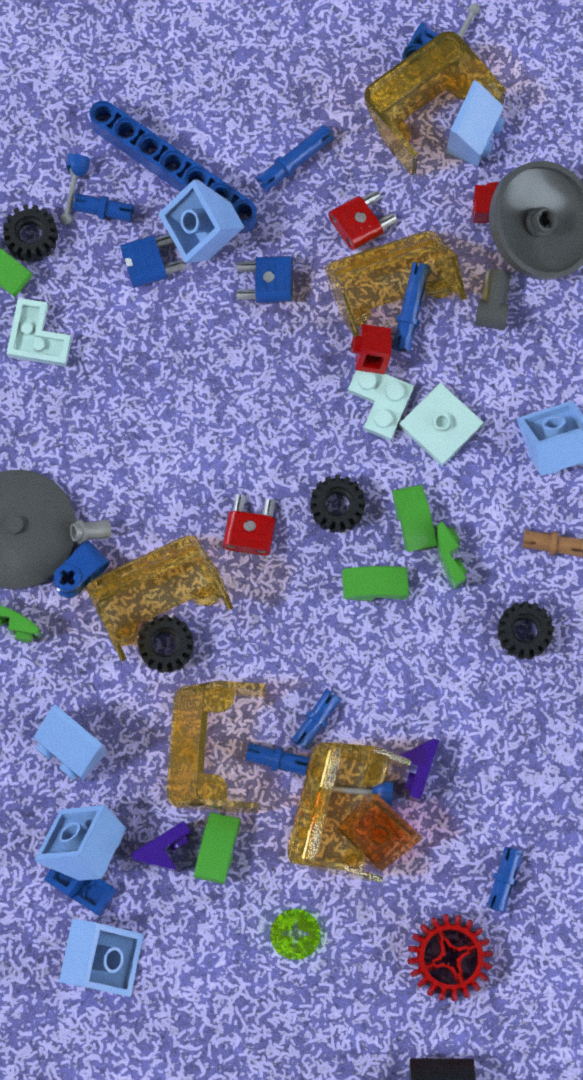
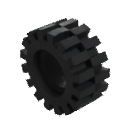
[3,205,58,262]
[310,475,365,533]
[497,601,554,659]
[138,615,194,673]

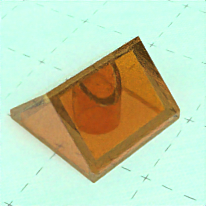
[337,793,423,871]

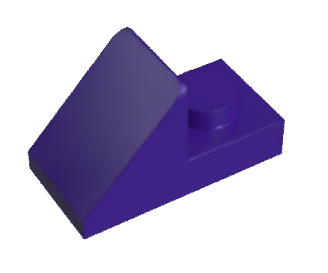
[393,738,439,803]
[130,821,191,872]

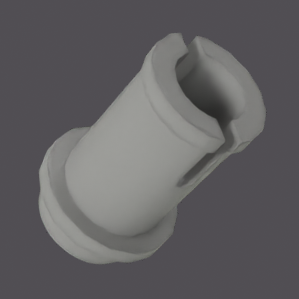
[70,519,111,544]

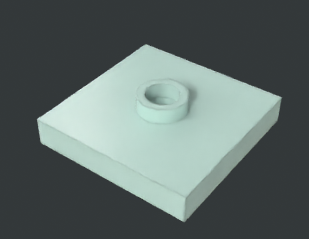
[399,382,484,466]

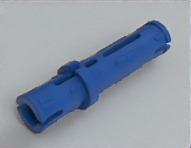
[256,125,334,192]
[391,262,431,353]

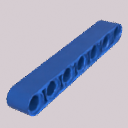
[89,101,257,233]

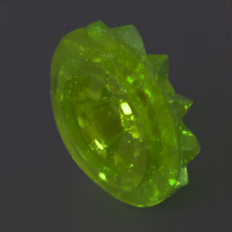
[270,908,321,960]

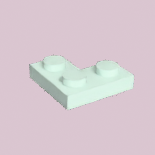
[6,298,72,367]
[348,370,414,441]

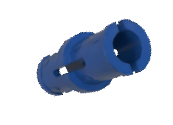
[73,193,134,223]
[291,689,342,751]
[245,742,309,776]
[486,847,524,913]

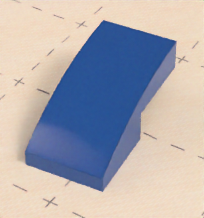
[44,869,117,917]

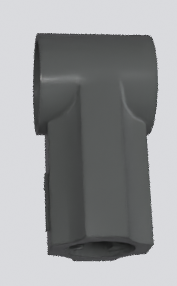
[475,268,511,330]

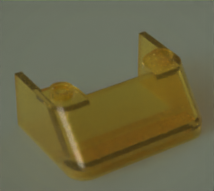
[364,31,506,176]
[324,231,467,337]
[86,535,234,662]
[166,681,267,814]
[287,742,411,883]

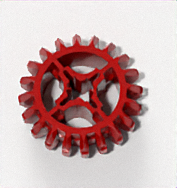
[407,914,493,1001]

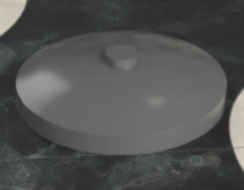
[489,161,583,280]
[0,470,76,590]

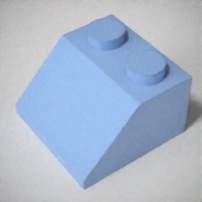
[446,80,506,166]
[159,179,244,263]
[517,400,583,476]
[33,705,107,781]
[34,805,126,881]
[59,919,144,997]

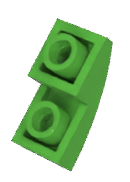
[0,248,33,297]
[392,484,437,552]
[436,521,467,590]
[342,566,409,602]
[0,605,42,643]
[194,812,241,885]

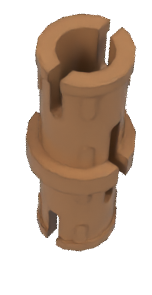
[522,529,583,558]

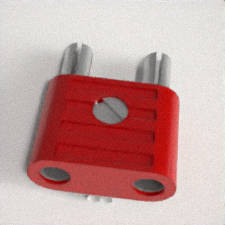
[328,190,397,250]
[222,494,276,556]

